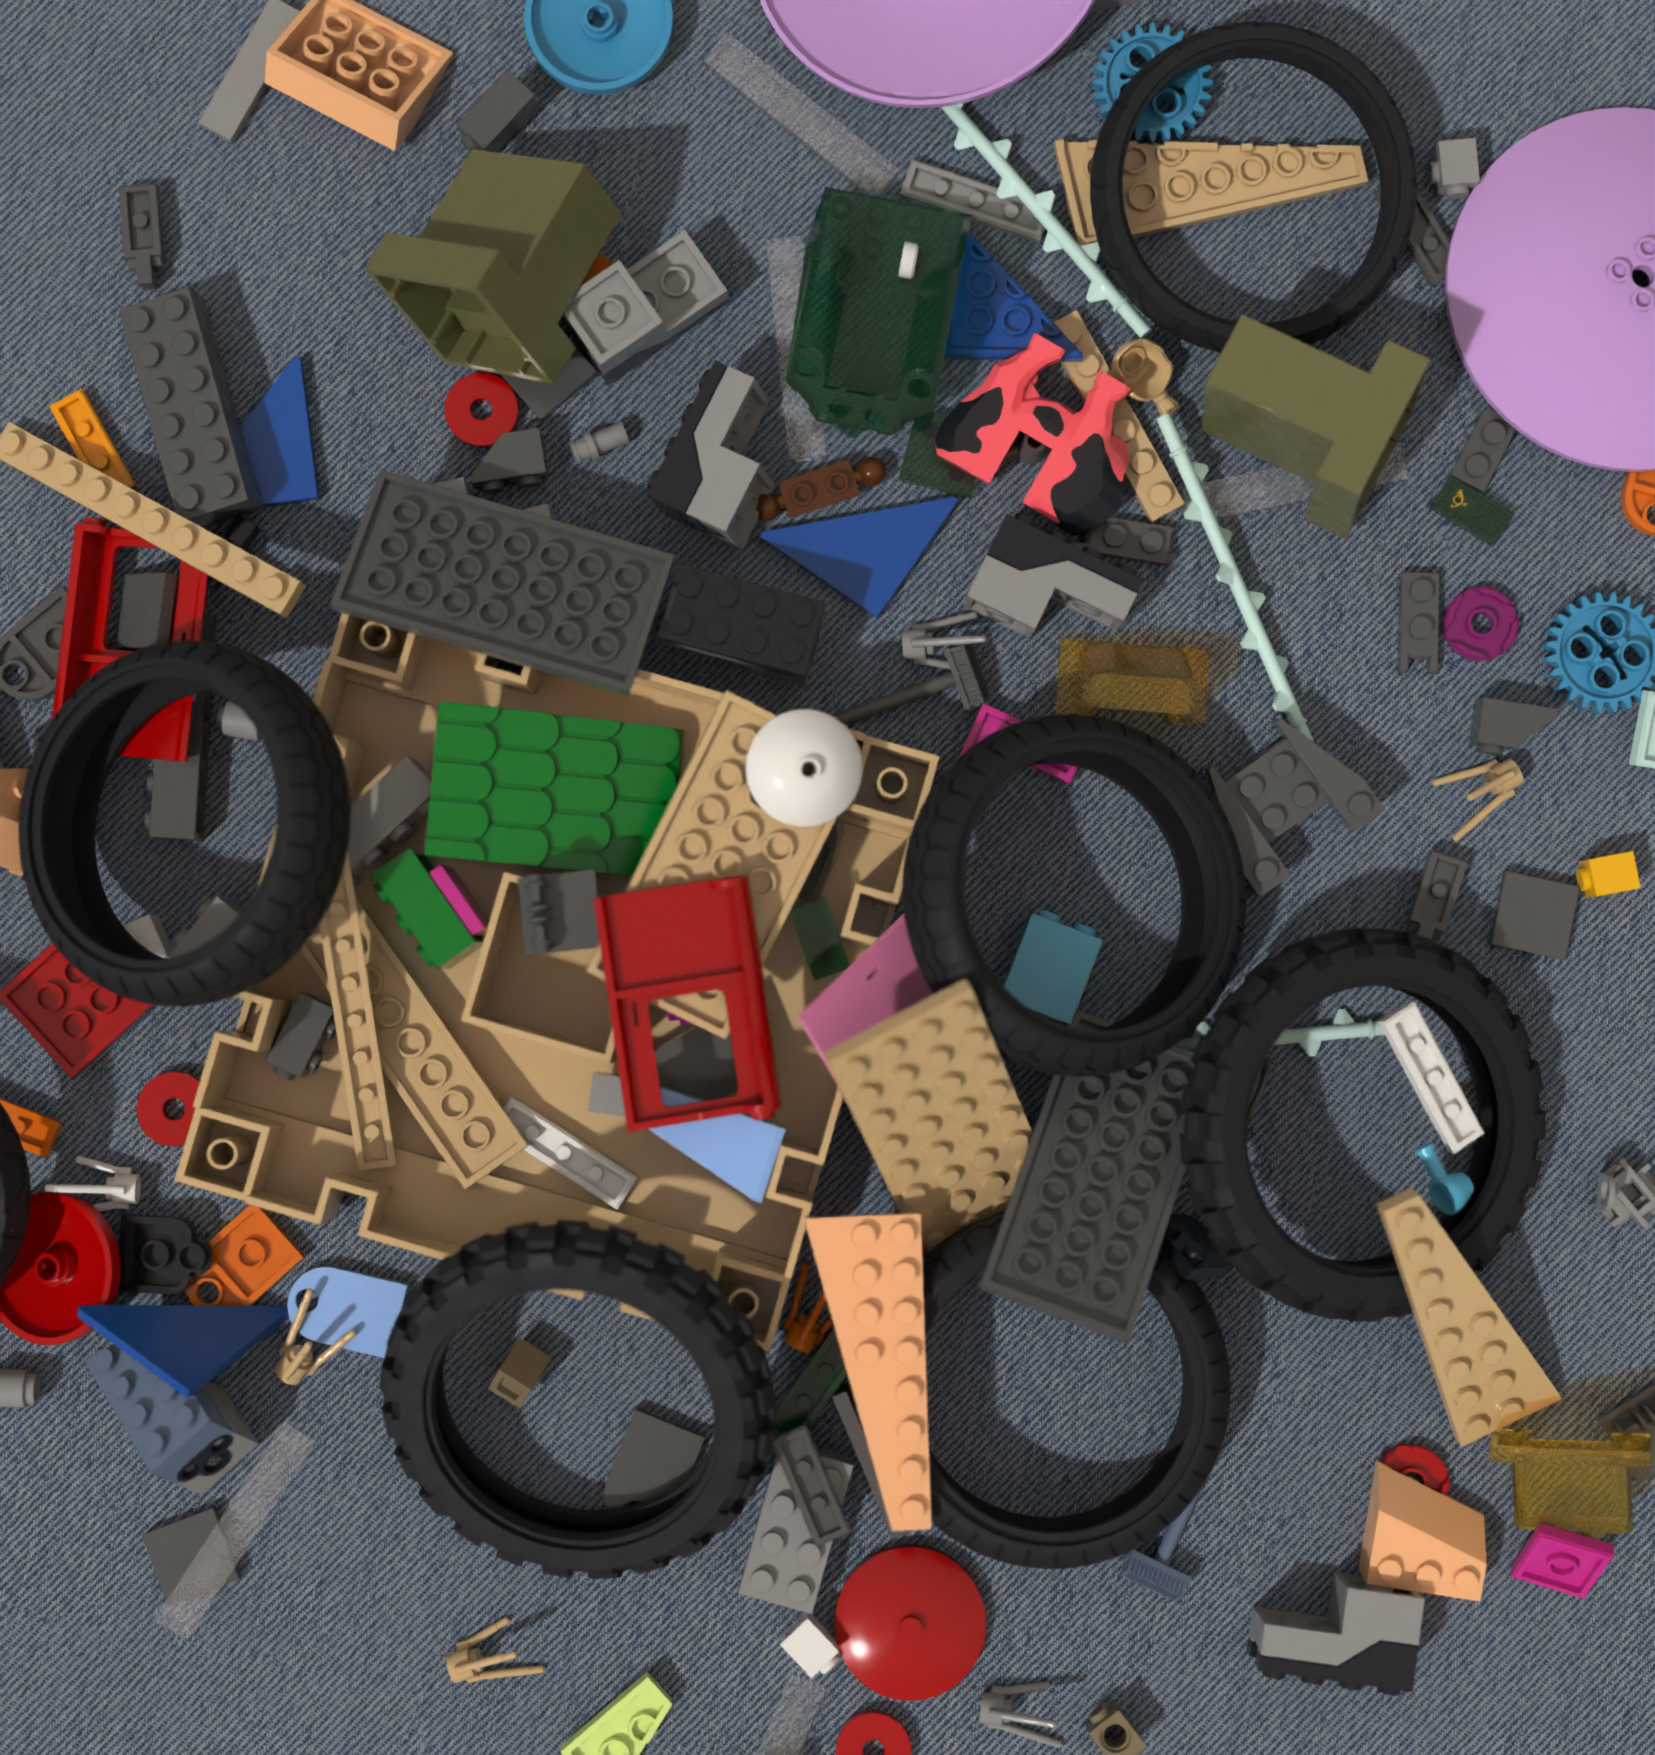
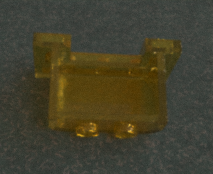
[1054,639,1210,725]
[1489,1429,1651,1538]

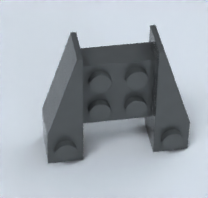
[1205,718,1386,898]

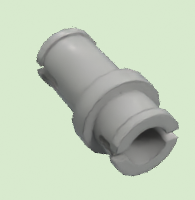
[569,421,629,464]

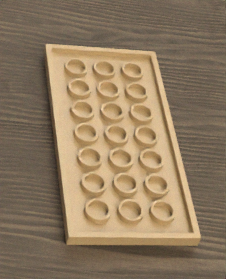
[585,690,865,1039]
[823,978,1033,1256]

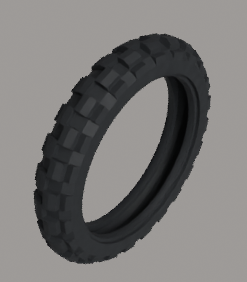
[1179,928,1546,1322]
[380,1220,776,1579]

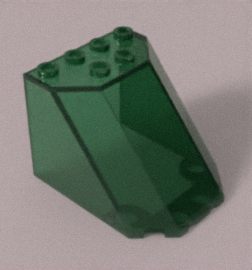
[786,187,973,436]

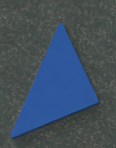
[939,215,1084,362]
[240,356,320,507]
[759,497,959,619]
[77,1305,289,1399]

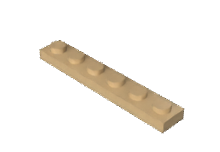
[1054,310,1185,524]

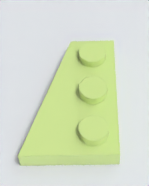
[560,1672,672,1755]

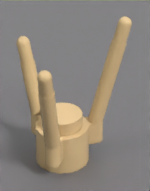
[1432,758,1524,841]
[274,1288,357,1385]
[446,1617,545,1684]

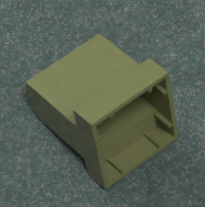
[364,149,622,384]
[1201,314,1431,540]

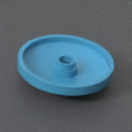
[524,0,674,95]

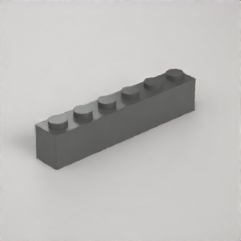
[145,612,218,841]

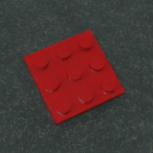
[0,943,154,1078]

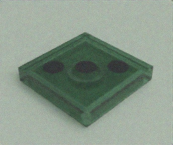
[898,407,976,499]

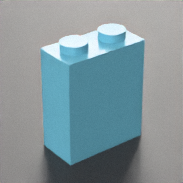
[1003,909,1103,1025]

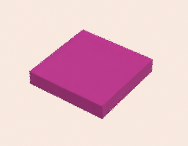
[430,864,489,937]
[1511,1523,1614,1599]

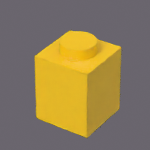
[1576,851,1641,898]

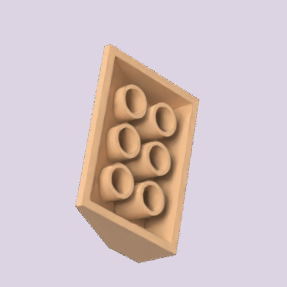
[265,0,453,151]

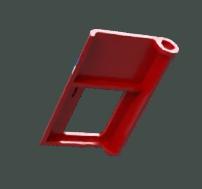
[51,517,210,762]
[593,875,782,1132]

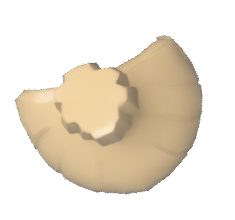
[1111,338,1180,416]

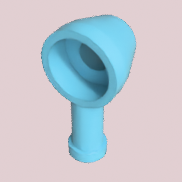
[1415,1142,1474,1215]

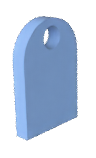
[287,1265,410,1358]

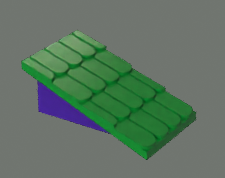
[424,701,684,876]

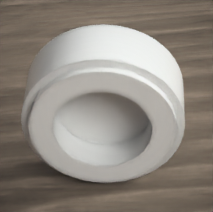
[898,239,920,279]

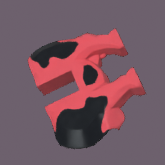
[934,333,1131,536]

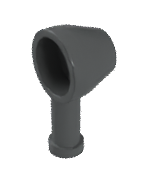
[1002,431,1050,465]

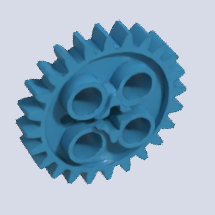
[1091,22,1213,145]
[1542,592,1655,714]

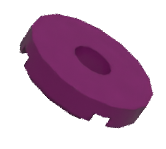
[1442,586,1519,662]

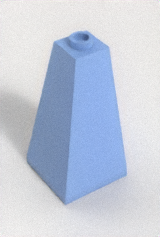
[649,1085,786,1203]

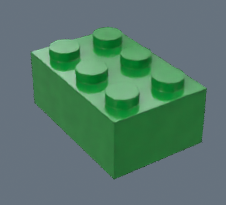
[372,847,484,969]

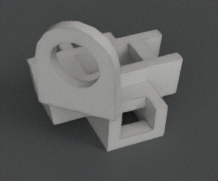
[1594,1158,1655,1228]

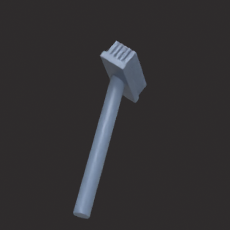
[1120,1483,1205,1602]

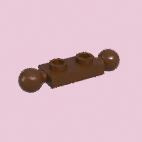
[756,457,887,521]

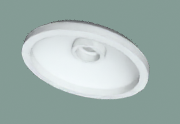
[746,709,863,827]

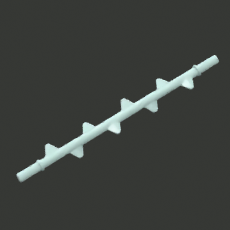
[941,103,1152,338]
[1156,413,1314,742]
[1175,1009,1385,1057]

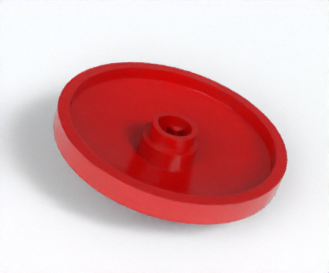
[0,1192,121,1345]
[834,1544,986,1701]

